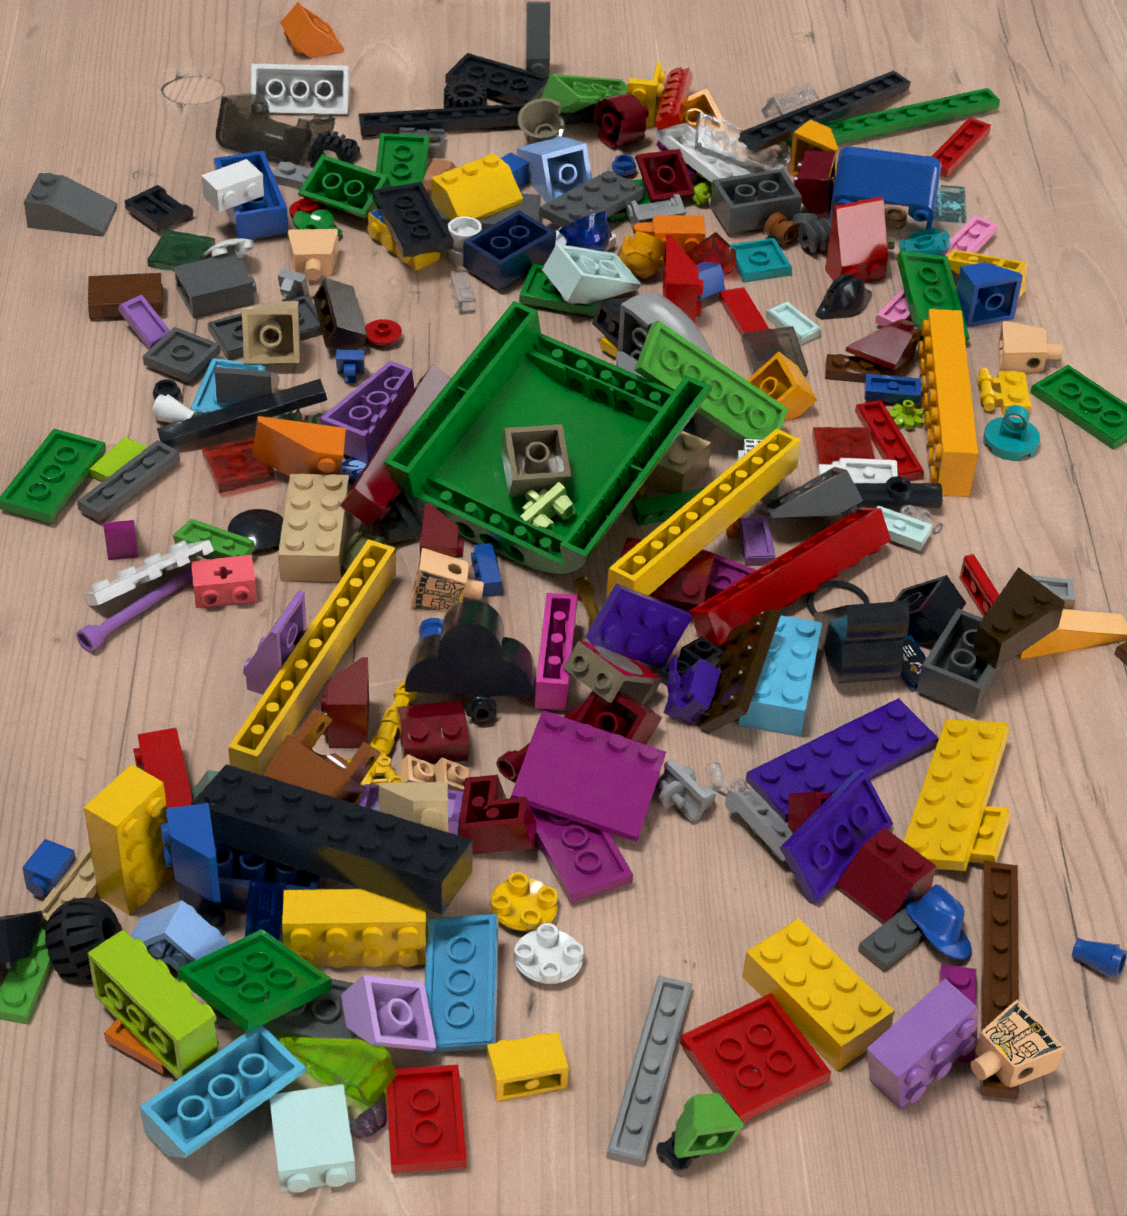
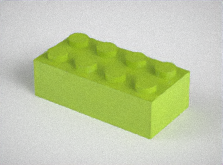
[88,929,219,1079]

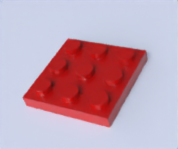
[680,993,831,1122]

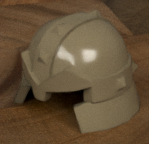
[518,98,566,144]

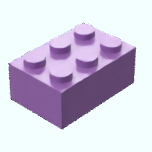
[867,979,978,1109]

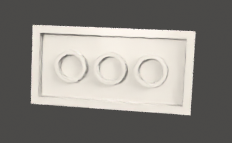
[654,123,751,183]

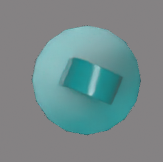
[983,405,1040,461]

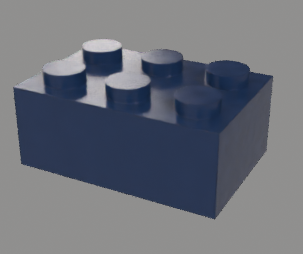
[463,210,556,290]

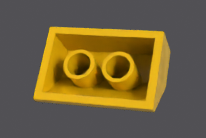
[431,153,523,221]

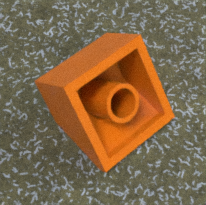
[280,2,345,58]

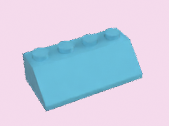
[139,1025,306,1158]

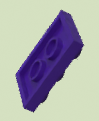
[586,583,693,669]

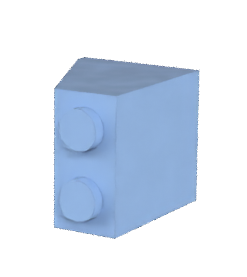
[516,136,592,203]

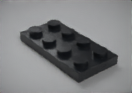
[445,53,549,104]
[372,182,454,257]

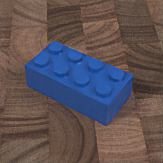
[214,151,288,240]

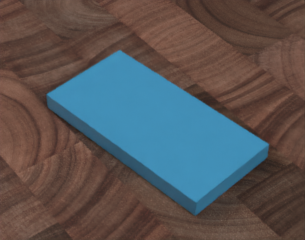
[423,914,499,1053]

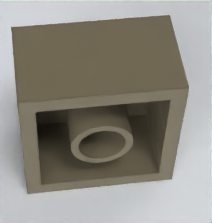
[500,424,571,497]

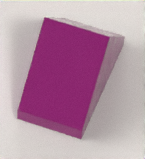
[103,520,138,560]

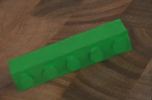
[632,487,706,526]

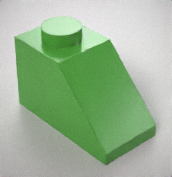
[674,1093,745,1158]

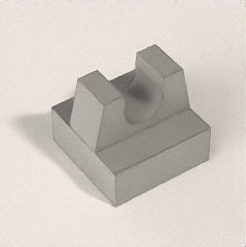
[278,269,309,301]

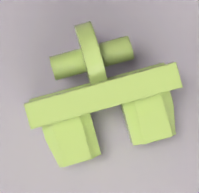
[520,482,575,531]

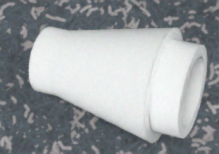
[152,394,197,423]

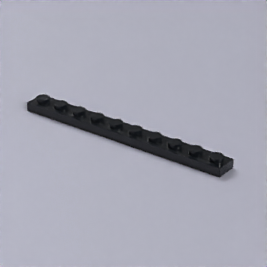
[739,70,911,153]
[358,103,595,136]

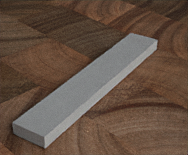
[606,976,692,1167]

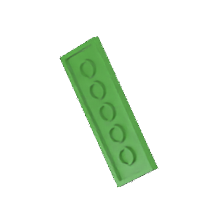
[634,320,788,444]

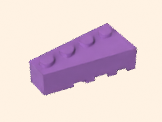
[320,361,414,463]

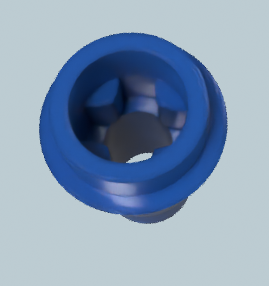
[1072,938,1127,978]

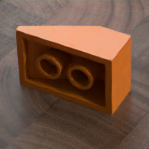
[252,416,346,477]

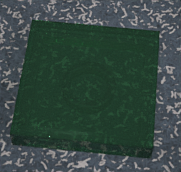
[147,229,216,272]

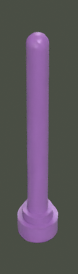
[76,567,193,653]

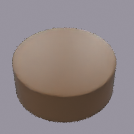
[884,207,908,229]

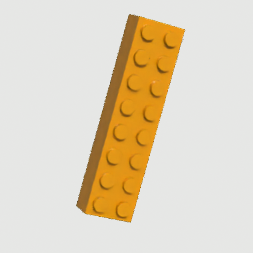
[917,309,978,497]

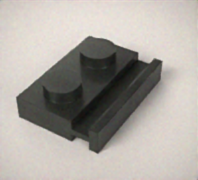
[374,491,423,544]

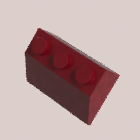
[619,537,716,610]

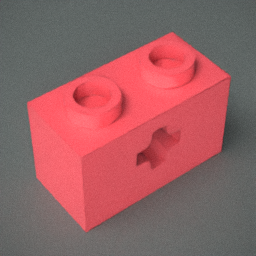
[191,555,257,608]

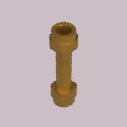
[573,576,599,630]

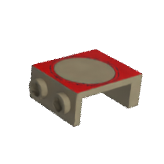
[563,641,662,706]

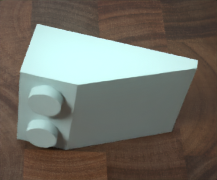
[542,244,641,304]

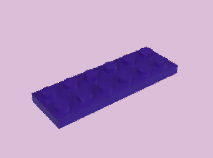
[746,698,939,823]

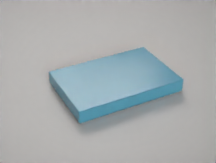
[190,358,266,416]

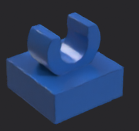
[336,350,365,383]

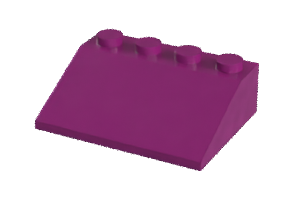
[511,710,666,842]

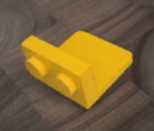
[627,62,665,128]

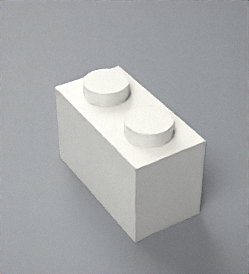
[201,159,264,212]

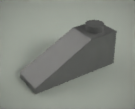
[525,2,551,77]

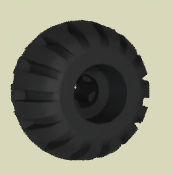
[45,898,122,984]

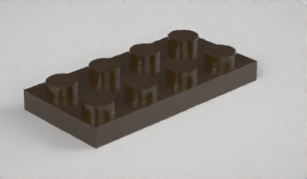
[699,608,781,734]

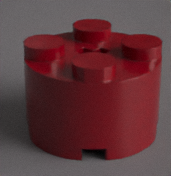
[593,93,649,147]

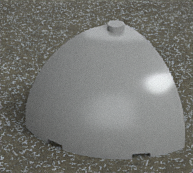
[618,292,716,439]

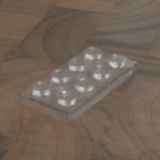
[694,113,790,177]

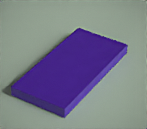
[779,769,893,903]

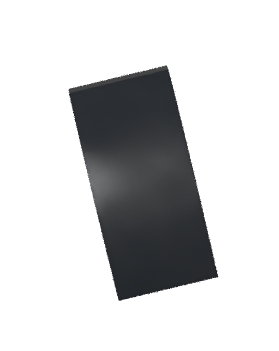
[657,636,725,686]

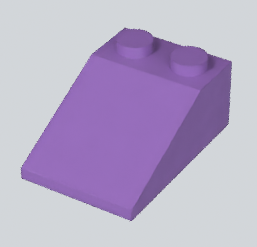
[243,590,307,695]

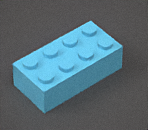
[739,612,823,737]

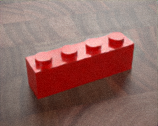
[133,727,193,809]

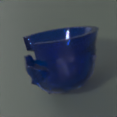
[559,211,612,252]

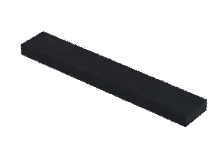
[157,379,328,448]

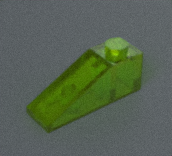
[279,1037,397,1108]

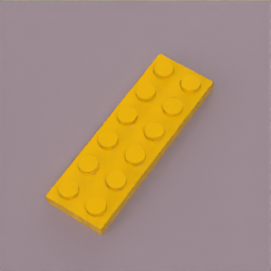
[904,719,1010,871]

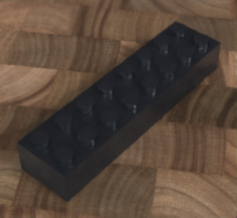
[191,764,473,915]

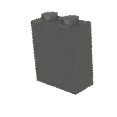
[174,252,257,318]

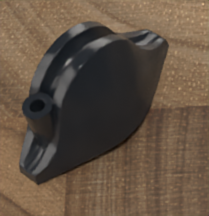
[815,273,872,320]

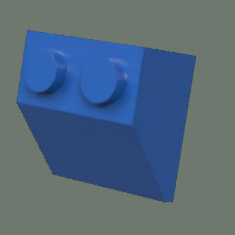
[957,262,1023,328]
[161,803,221,902]

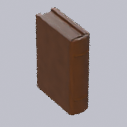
[88,273,163,319]

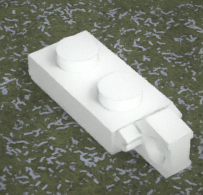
[817,458,898,484]

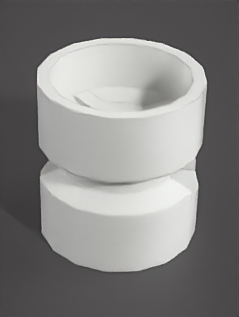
[448,217,482,266]

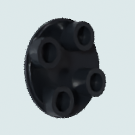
[228,509,283,551]

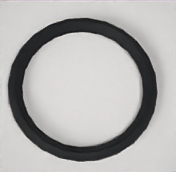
[807,580,870,616]

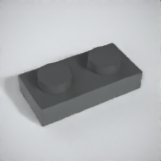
[858,907,927,973]

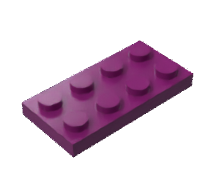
[530,806,633,903]

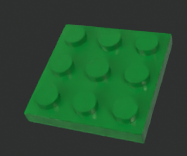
[178,929,332,1033]

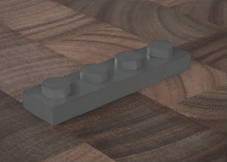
[77,440,180,522]

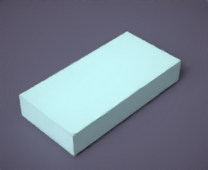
[766,302,822,345]

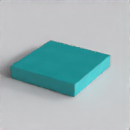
[726,238,792,283]

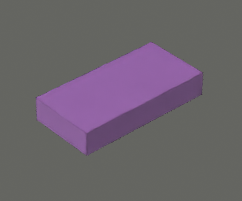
[118,294,170,350]
[738,517,775,566]

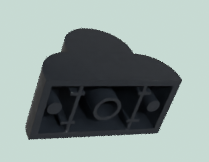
[405,600,534,698]
[814,601,909,684]

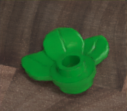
[293,210,342,237]

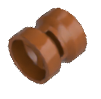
[764,212,799,247]

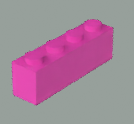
[535,593,577,711]

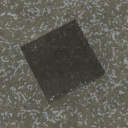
[741,326,809,377]

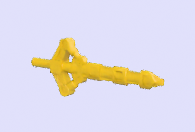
[346,681,418,805]

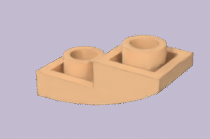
[400,755,470,791]

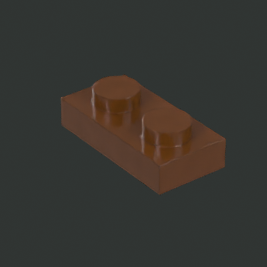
[825,354,881,383]

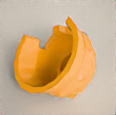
[618,231,665,279]

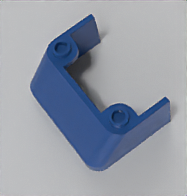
[830,146,941,229]

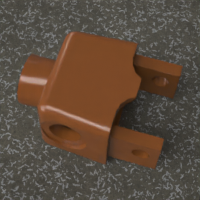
[263,707,381,803]

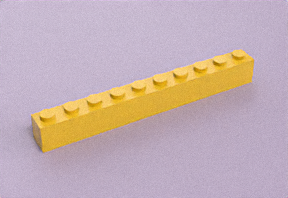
[606,429,801,598]
[228,539,396,775]

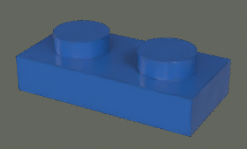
[864,374,921,404]

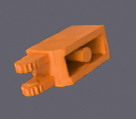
[632,215,706,255]

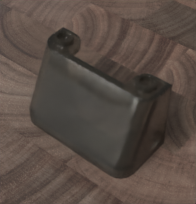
[216,93,336,166]

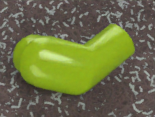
[692,180,712,206]

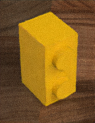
[487,1032,569,1102]

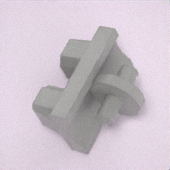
[655,760,716,823]

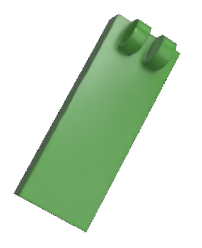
[173,519,256,560]

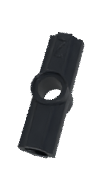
[855,476,943,514]

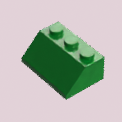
[298,154,391,218]

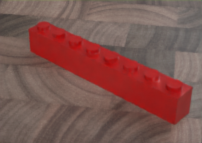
[689,507,891,648]

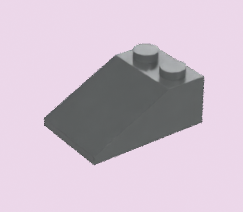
[24,173,117,237]
[759,467,863,518]

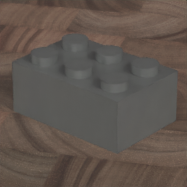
[710,168,802,234]
[917,608,1005,715]

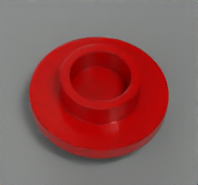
[289,198,325,218]
[365,319,402,346]

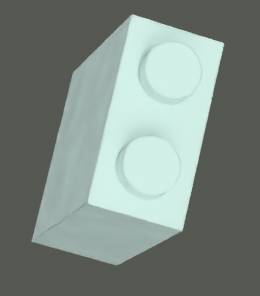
[269,1084,356,1193]

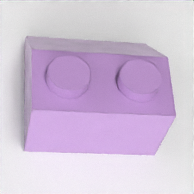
[341,975,437,1051]

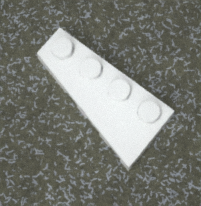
[83,540,214,606]

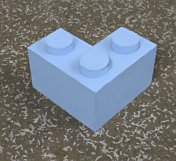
[131,900,231,971]

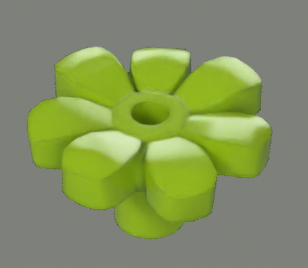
[889,400,924,429]

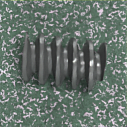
[798,217,832,253]

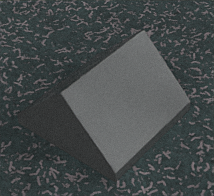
[215,367,280,405]

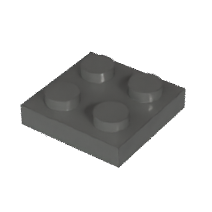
[143,327,221,382]

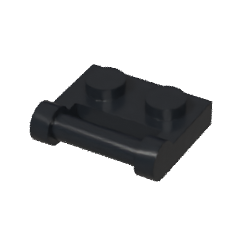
[125,185,194,231]

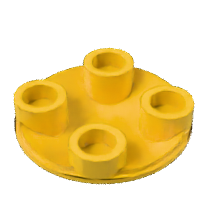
[489,872,558,931]

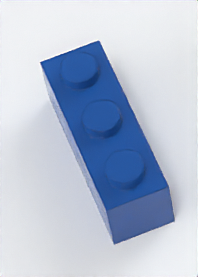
[471,543,502,597]

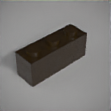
[313,278,367,350]

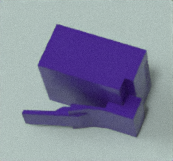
[663,656,722,725]

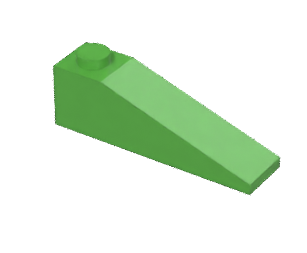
[541,74,628,114]

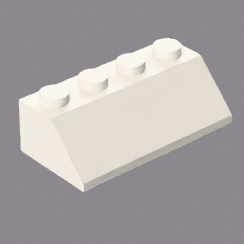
[251,64,350,115]

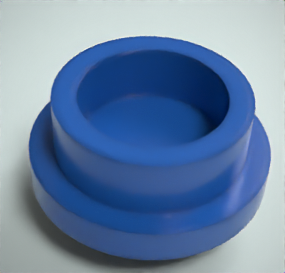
[612,154,637,177]

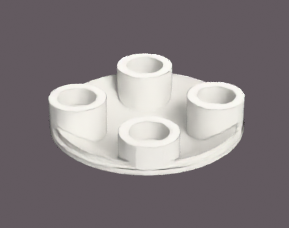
[202,238,254,259]
[513,923,584,984]

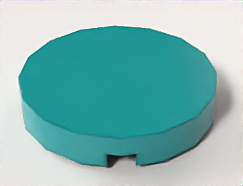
[899,228,951,255]

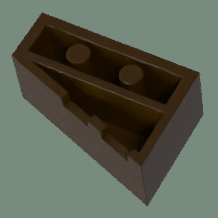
[972,567,1065,670]

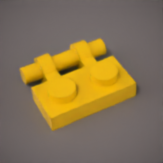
[977,368,1031,414]

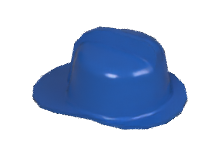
[906,885,972,960]

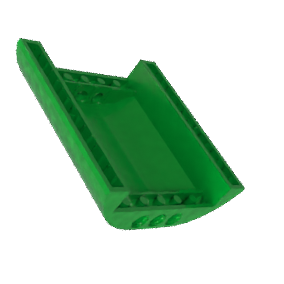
[384,301,712,574]

